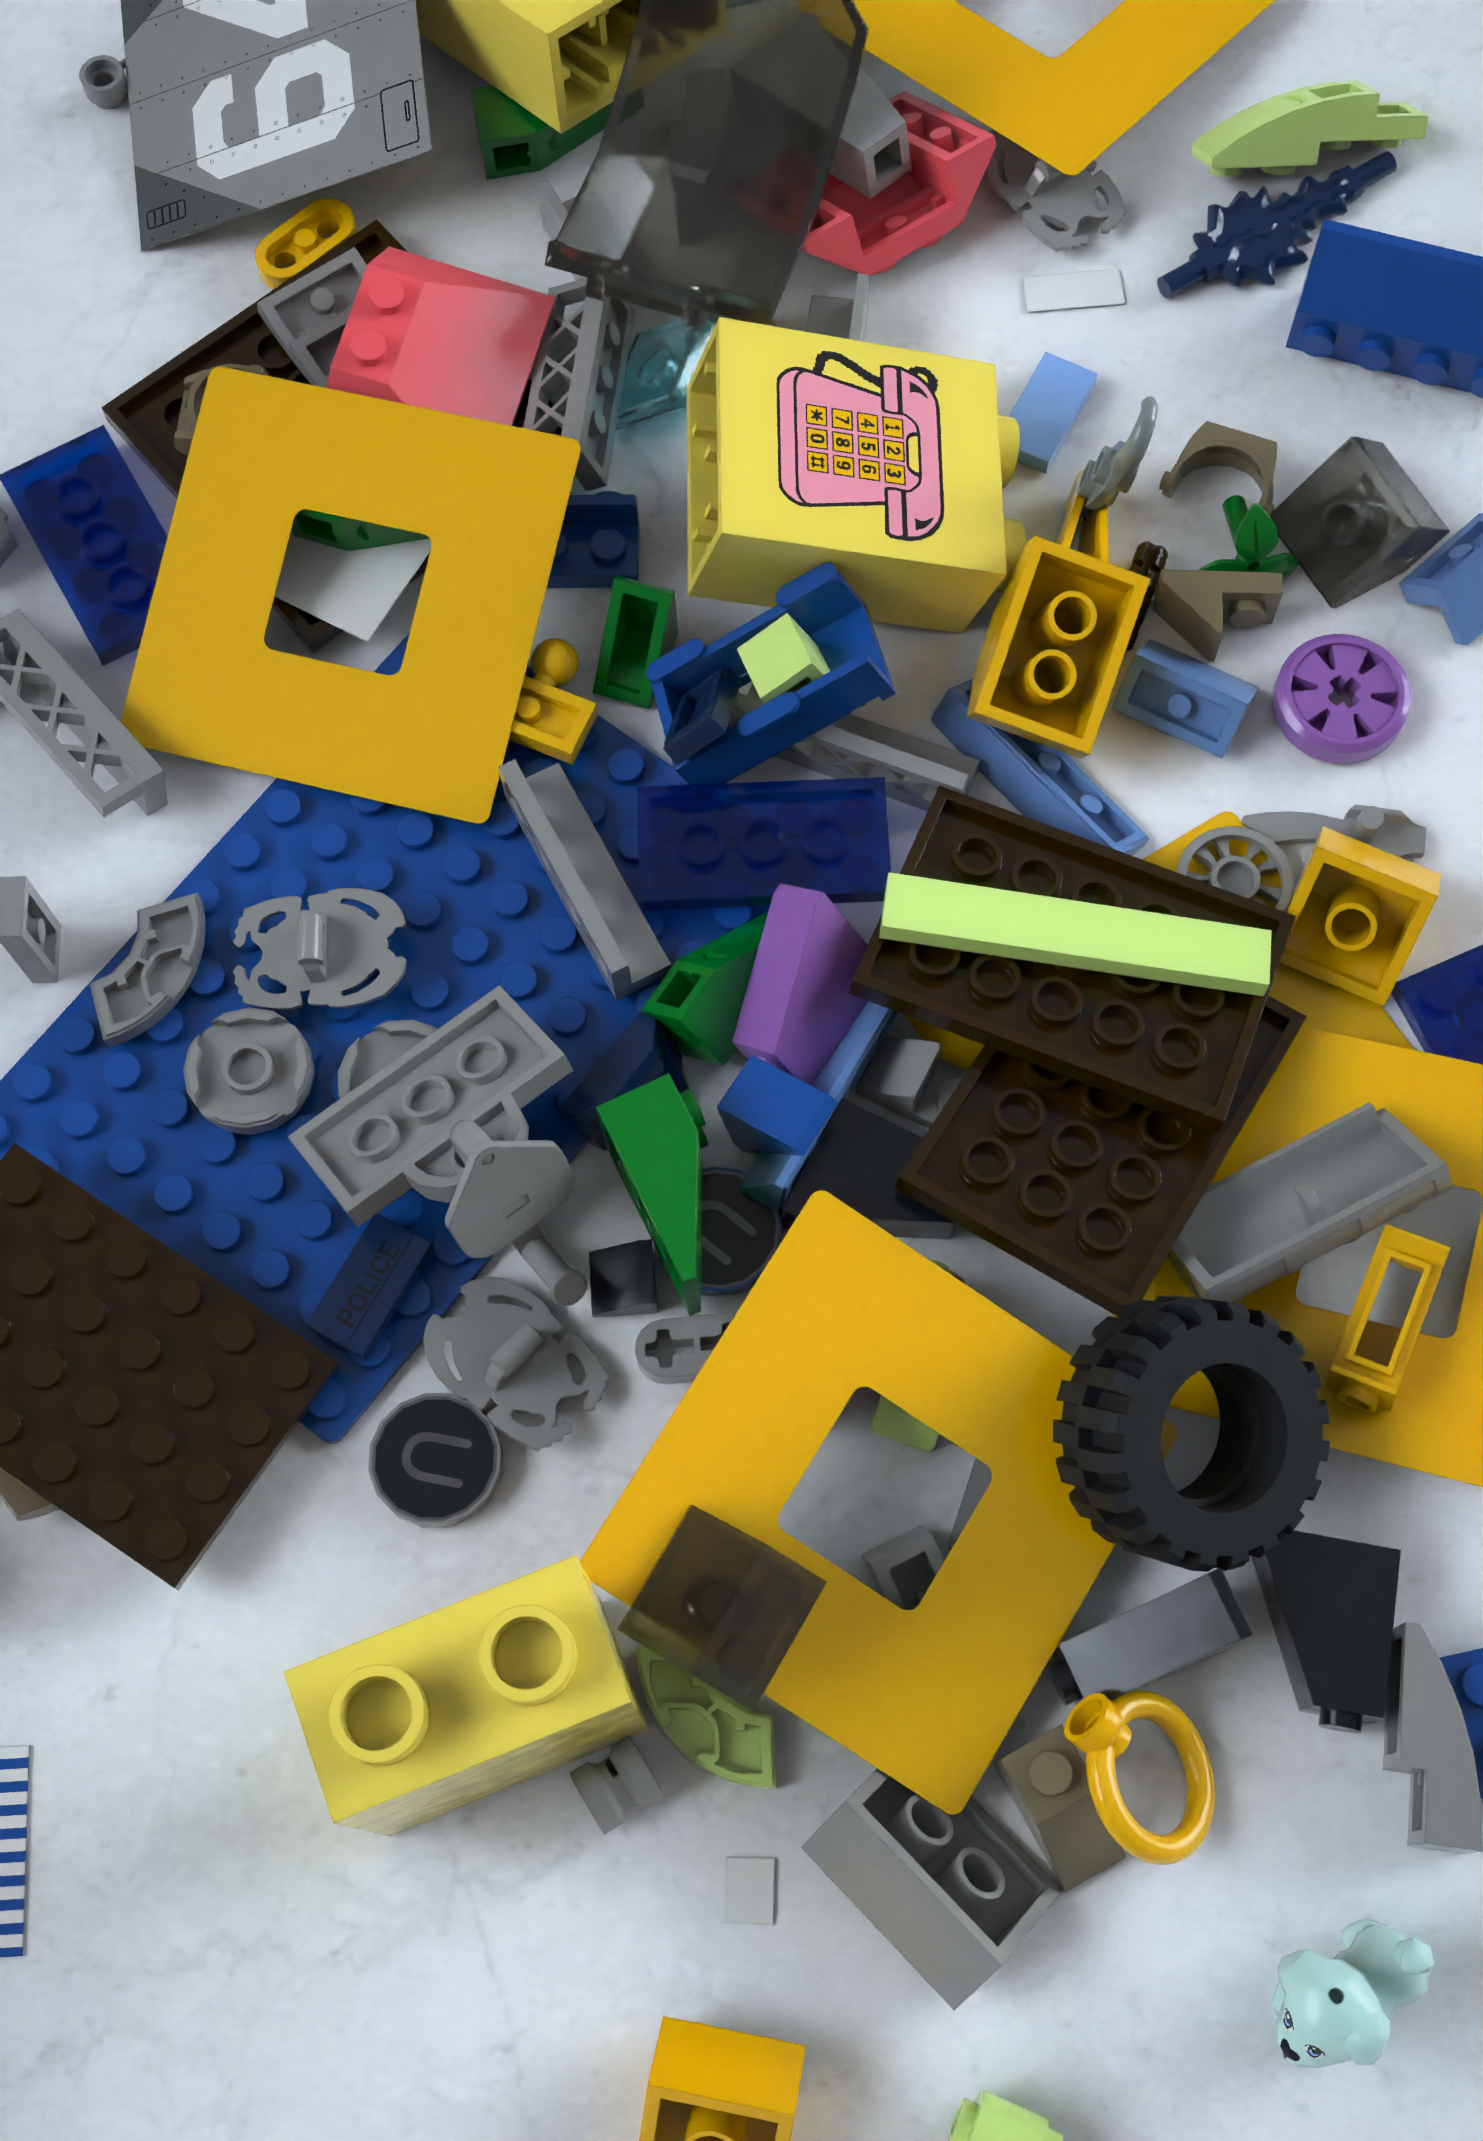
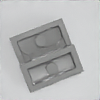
[257,247,367,388]

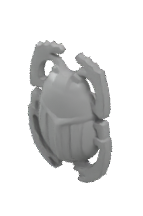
[984,129,1128,253]
[233,888,407,1010]
[423,1277,610,1452]

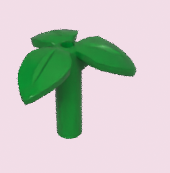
[1199,495,1299,580]

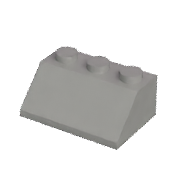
[801,1768,1063,2011]

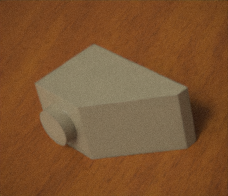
[994,1724,1126,1892]

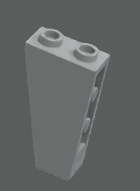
[730,11,912,199]

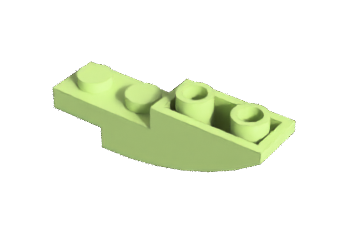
[1191,80,1429,177]

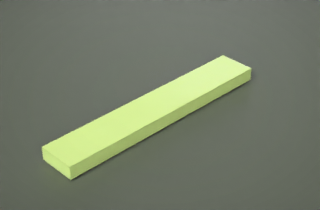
[879,872,1272,997]

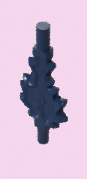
[1157,151,1397,299]

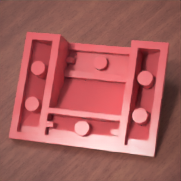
[722,91,997,277]
[327,246,555,426]

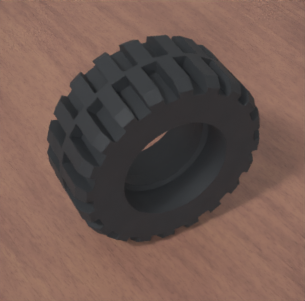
[1053,1295,1330,1572]

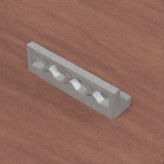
[523,271,635,491]
[0,608,168,817]
[731,683,980,811]
[498,759,671,1001]

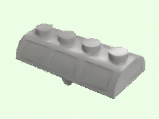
[1168,1102,1452,1303]

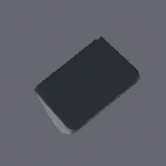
[589,1239,658,1317]

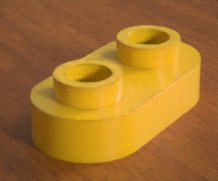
[255,198,358,290]

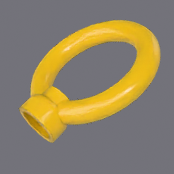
[1064,1690,1215,1865]

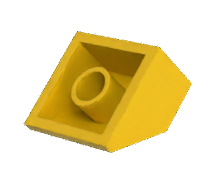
[1280,826,1441,1006]
[639,2016,806,2141]

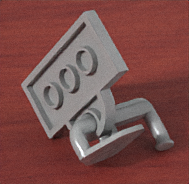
[288,985,587,1306]

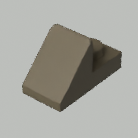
[1153,569,1283,662]

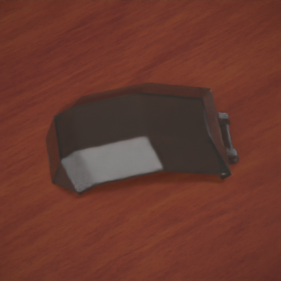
[545,0,869,329]

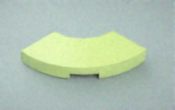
[636,1646,776,1789]

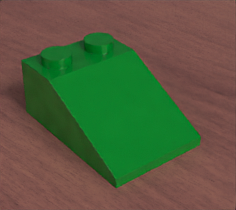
[596,1073,708,1316]

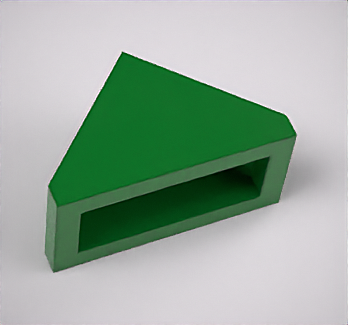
[592,575,678,708]

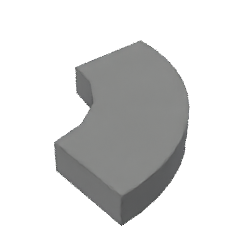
[90,892,206,1048]

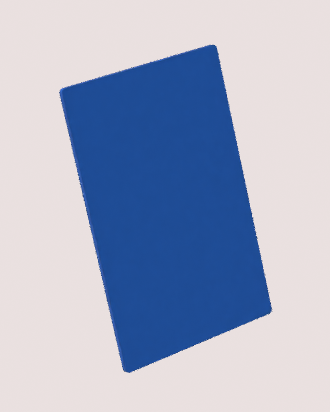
[0,633,808,1444]

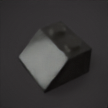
[1271,436,1450,608]
[616,1505,827,1711]

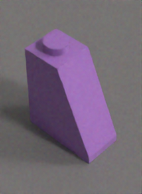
[732,883,868,1086]

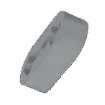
[635,1312,736,1384]

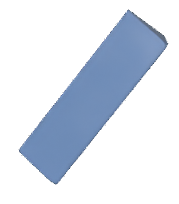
[931,679,1149,856]
[740,1001,899,1212]

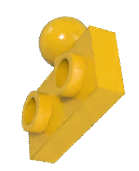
[509,638,598,765]

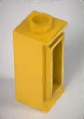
[1325,1224,1451,1412]

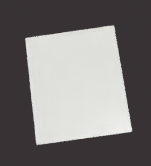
[274,530,431,642]

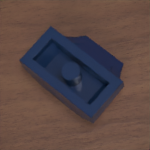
[560,1012,690,1151]

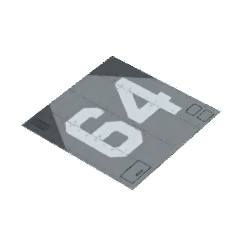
[120,0,432,251]

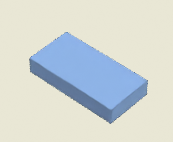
[1009,352,1098,473]

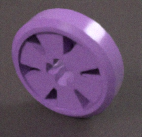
[1272,634,1411,764]

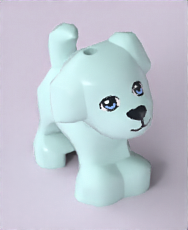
[1272,1918,1435,2068]

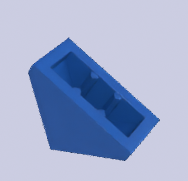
[717,1055,838,1156]

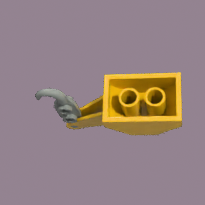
[967,396,1158,759]

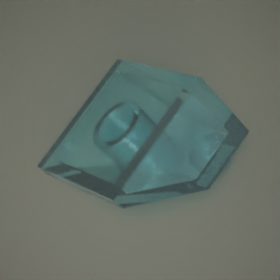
[616,306,721,431]

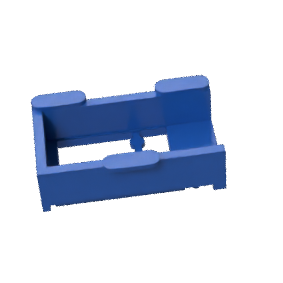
[646,562,896,799]

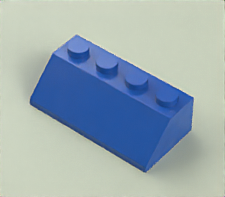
[1285,219,1483,398]

